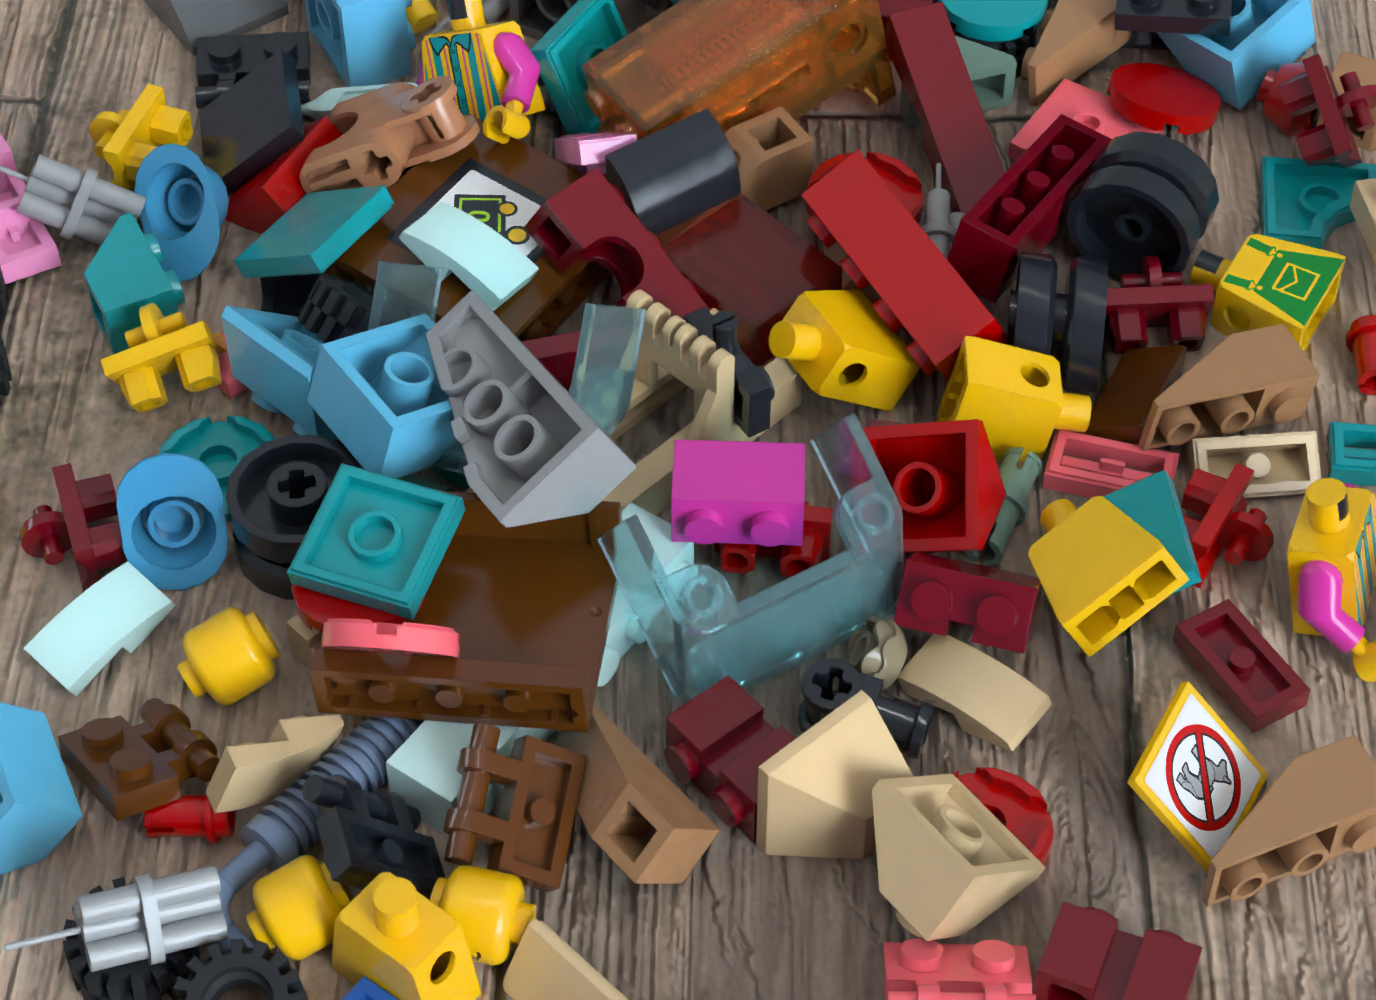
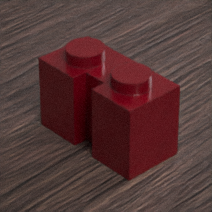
[894,551,1043,654]
[664,675,796,843]
[1033,901,1203,1000]

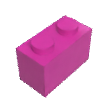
[671,439,805,547]

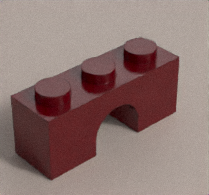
[524,167,710,331]

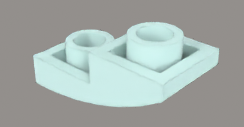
[399,202,539,311]
[23,562,176,696]

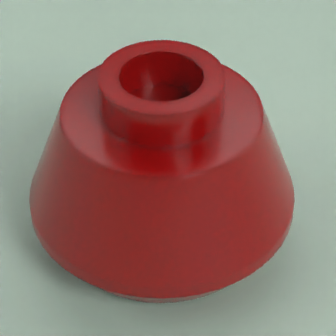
[1257,63,1319,137]

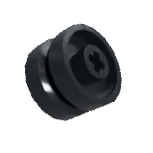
[1065,132,1219,281]
[1006,252,1108,392]
[226,435,365,600]

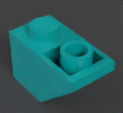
[84,212,185,354]

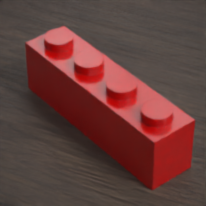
[801,149,1011,381]

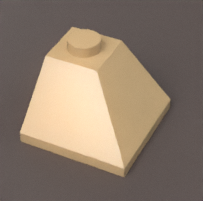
[756,690,913,859]
[872,774,1046,941]

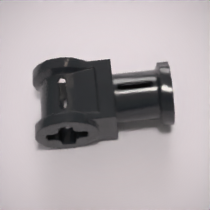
[798,658,936,759]

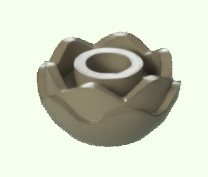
[845,615,908,691]

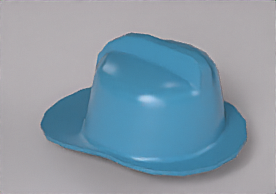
[134,143,229,283]
[116,453,228,590]

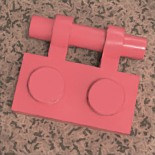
[883,938,1036,1000]

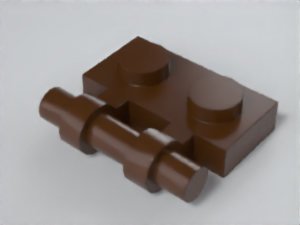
[58,698,220,821]
[443,723,587,892]

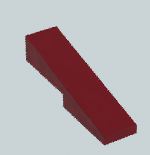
[883,1,1005,214]

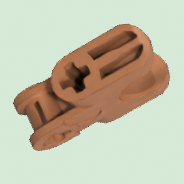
[299,76,480,193]

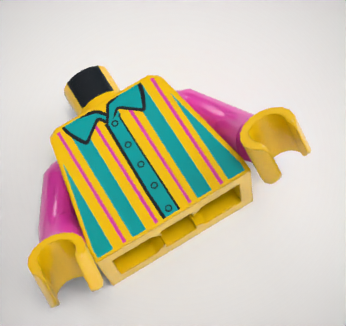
[416,0,545,144]
[1287,478,1376,682]

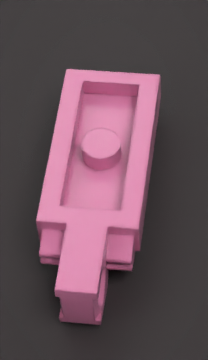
[553,132,638,174]

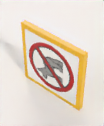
[1127,681,1269,874]

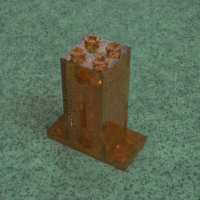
[582,0,897,140]

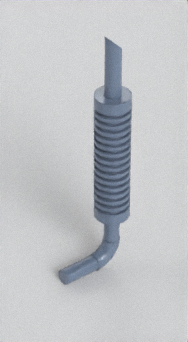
[210,716,425,951]

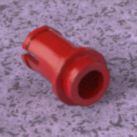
[1345,315,1376,395]
[144,795,236,844]

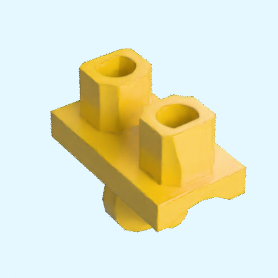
[89,83,193,190]
[100,303,227,413]

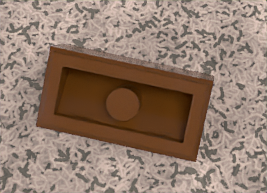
[1081,345,1187,445]

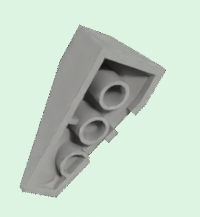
[426,290,637,528]

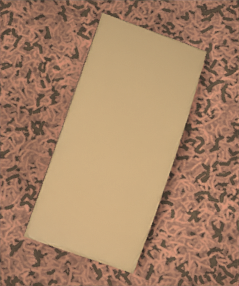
[897,634,1052,752]
[205,714,345,813]

